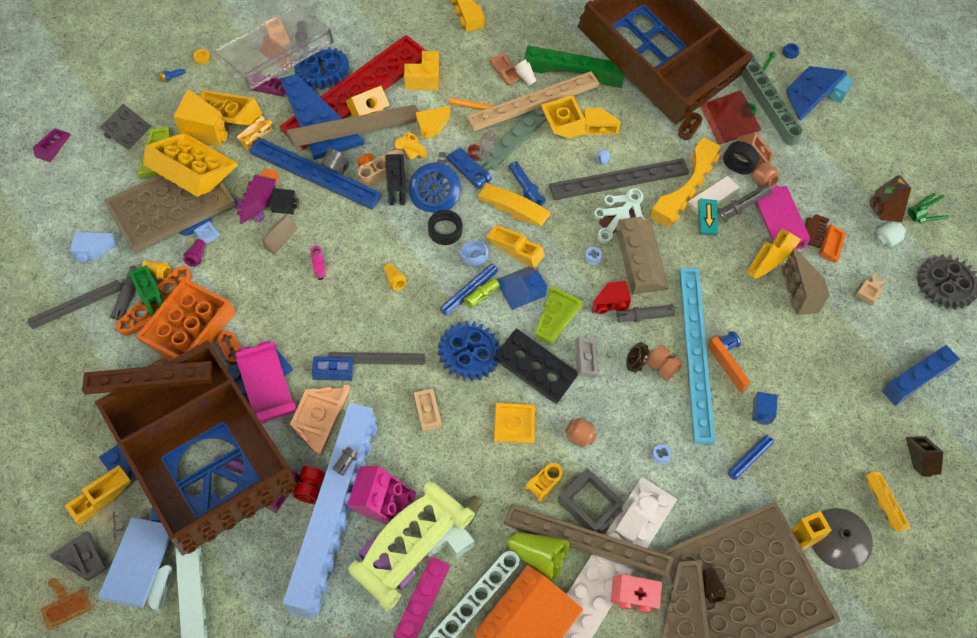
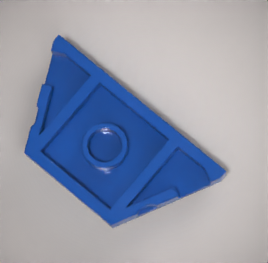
[786,66,847,121]

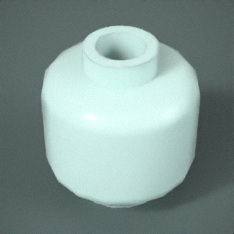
[876,221,906,248]

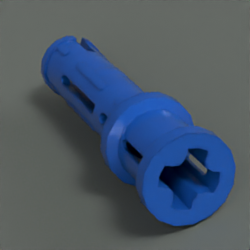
[508,161,546,206]

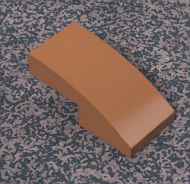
[489,52,522,86]

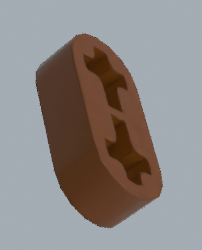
[678,112,702,140]

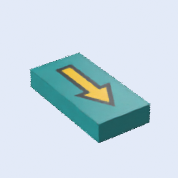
[698,198,718,236]

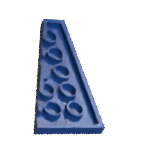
[280,74,364,160]

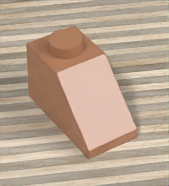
[737,132,773,165]

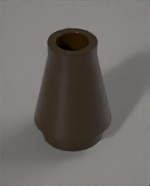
[702,568,727,603]

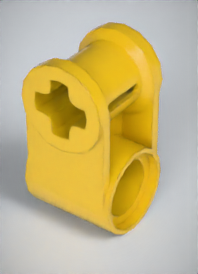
[525,463,563,503]

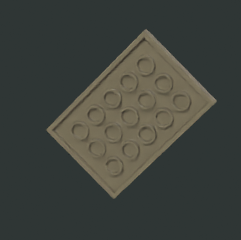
[104,175,236,253]

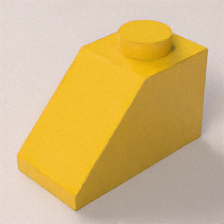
[416,106,450,138]
[583,108,621,135]

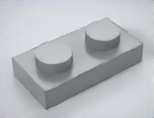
[575,337,598,378]

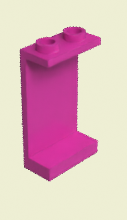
[756,186,810,249]
[235,341,296,424]

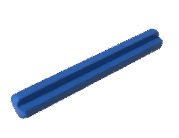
[440,264,498,316]

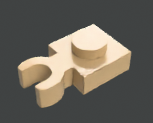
[856,273,886,305]

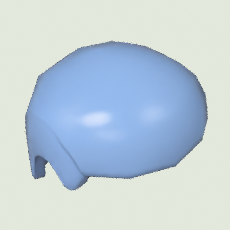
[459,241,489,267]

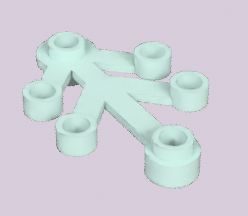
[594,188,645,244]

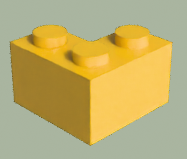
[404,51,439,90]

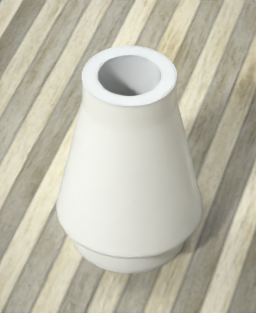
[514,59,537,86]

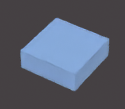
[193,221,220,244]

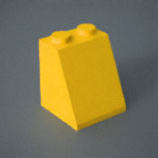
[173,90,228,147]

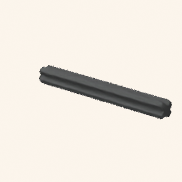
[28,280,122,329]
[328,352,425,365]

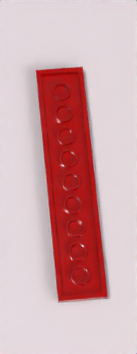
[279,35,426,150]

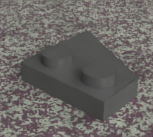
[50,531,108,581]

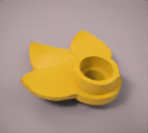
[395,133,427,160]

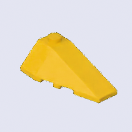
[198,90,263,125]

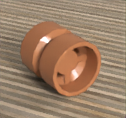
[646,345,683,382]

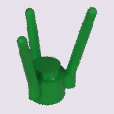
[908,193,948,224]

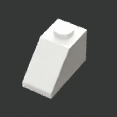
[615,491,660,543]

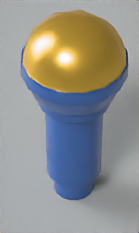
[159,69,186,82]

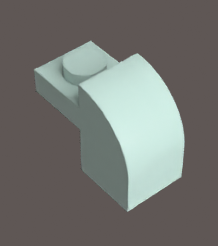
[427,524,474,559]

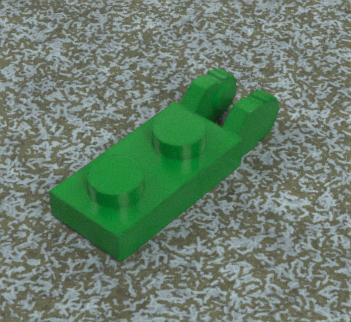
[129,265,163,317]

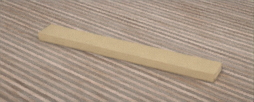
[467,71,599,132]

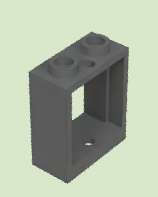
[557,468,624,533]

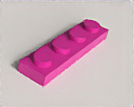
[393,556,450,638]

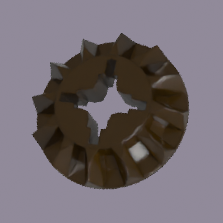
[626,342,650,373]

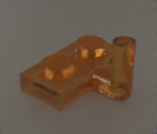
[41,578,92,630]

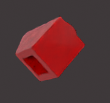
[591,281,631,314]

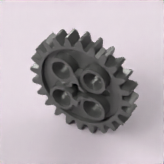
[917,254,977,310]

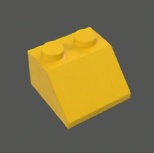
[541,95,586,139]

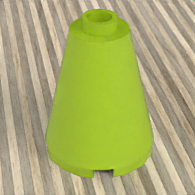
[507,532,569,581]

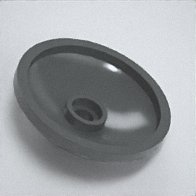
[812,508,873,570]

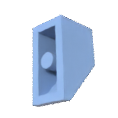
[70,232,117,263]

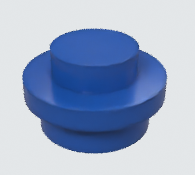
[782,43,799,59]

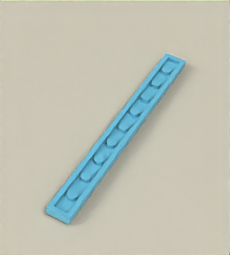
[679,268,715,444]

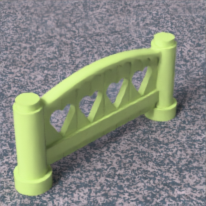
[348,481,475,612]

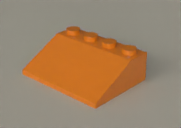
[136,278,236,361]
[473,565,584,638]

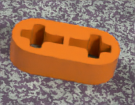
[217,331,241,365]

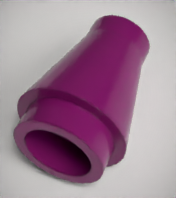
[183,239,206,267]

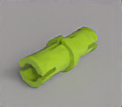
[464,278,500,308]

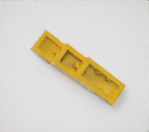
[477,184,551,226]

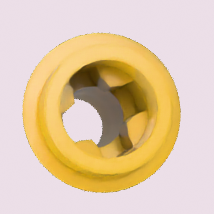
[142,260,172,281]
[384,263,407,291]

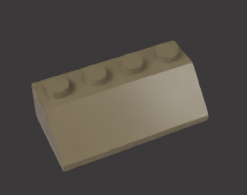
[616,217,669,295]

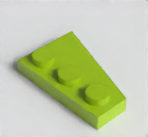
[535,285,583,346]

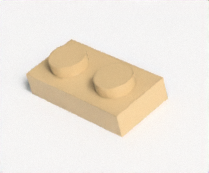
[414,388,442,432]

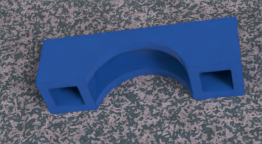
[882,345,960,406]

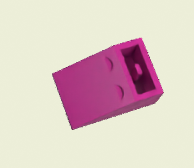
[347,466,416,531]

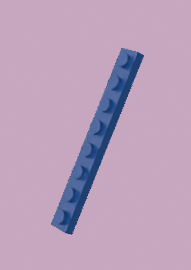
[249,138,381,210]

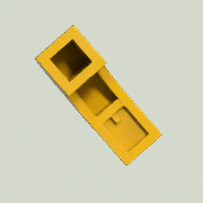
[791,511,832,551]

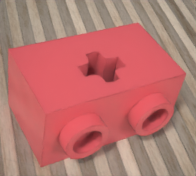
[611,574,662,613]

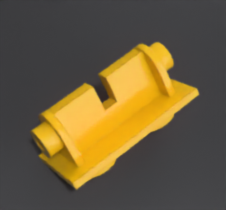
[236,116,273,150]

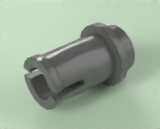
[332,447,358,476]

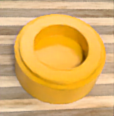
[193,49,211,65]

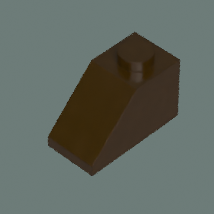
[906,436,944,477]

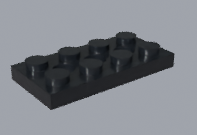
[493,328,578,404]

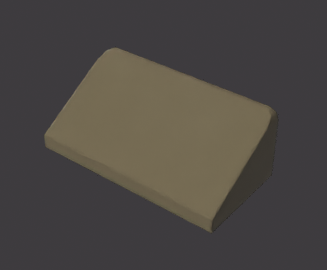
[262,214,297,254]

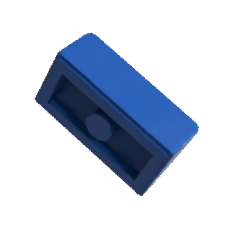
[312,356,353,381]

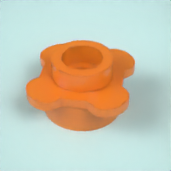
[358,153,373,167]

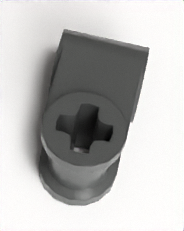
[321,148,349,175]

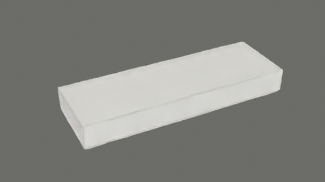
[688,176,740,215]

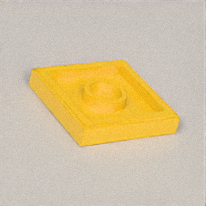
[494,403,535,444]

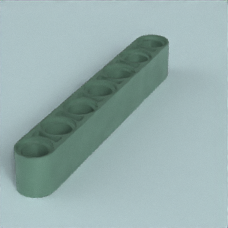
[741,50,803,146]

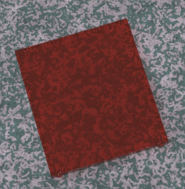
[700,90,761,145]

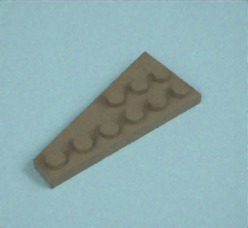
[662,560,709,638]

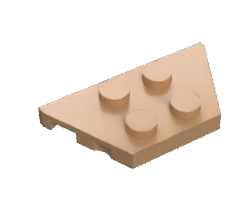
[290,385,350,456]

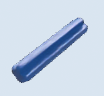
[728,435,774,480]

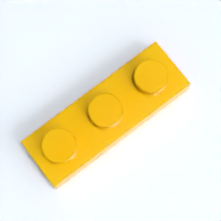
[865,471,911,532]

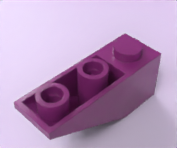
[237,175,276,224]

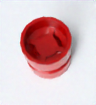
[292,466,326,504]

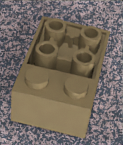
[782,248,830,315]

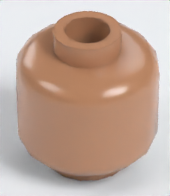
[752,162,779,187]
[565,418,597,448]

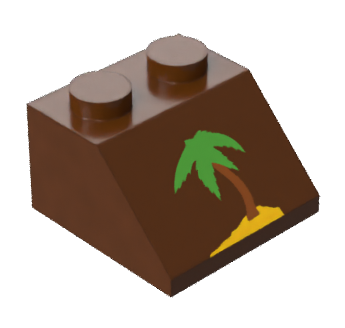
[870,175,911,222]

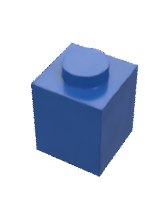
[752,392,778,425]

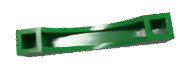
[524,45,624,88]

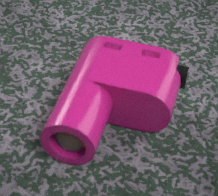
[310,246,326,280]

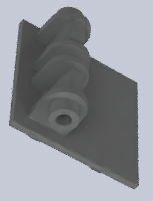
[100,104,152,150]

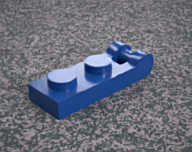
[447,147,492,189]

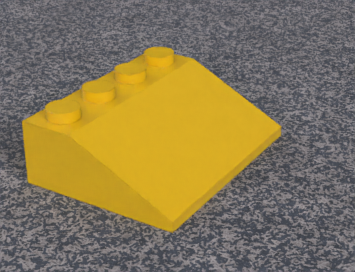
[143,132,238,197]

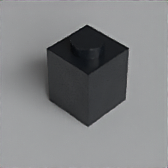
[270,188,299,215]

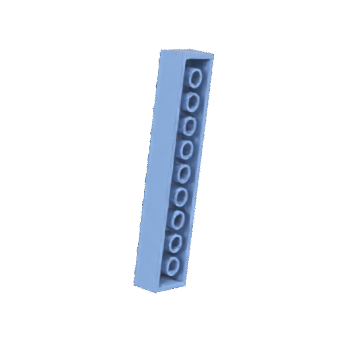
[283,403,378,620]

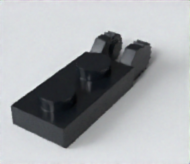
[385,154,406,205]

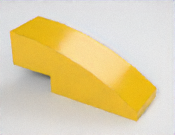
[486,225,545,268]
[746,229,801,279]
[64,465,131,526]

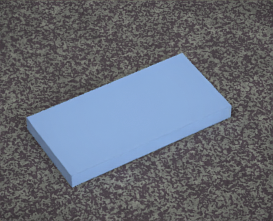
[98,517,170,608]

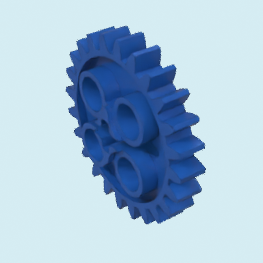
[294,47,350,89]
[437,321,501,382]

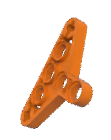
[116,266,192,336]

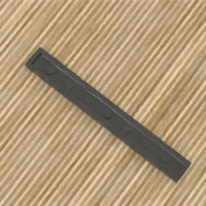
[549,158,689,200]

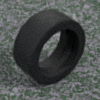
[723,141,760,175]
[428,210,463,245]

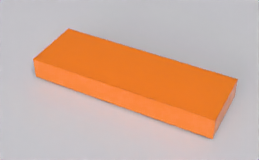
[708,337,750,393]

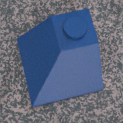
[496,266,547,310]

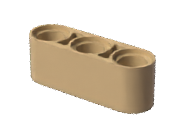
[357,150,405,187]

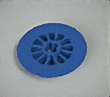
[409,163,461,213]

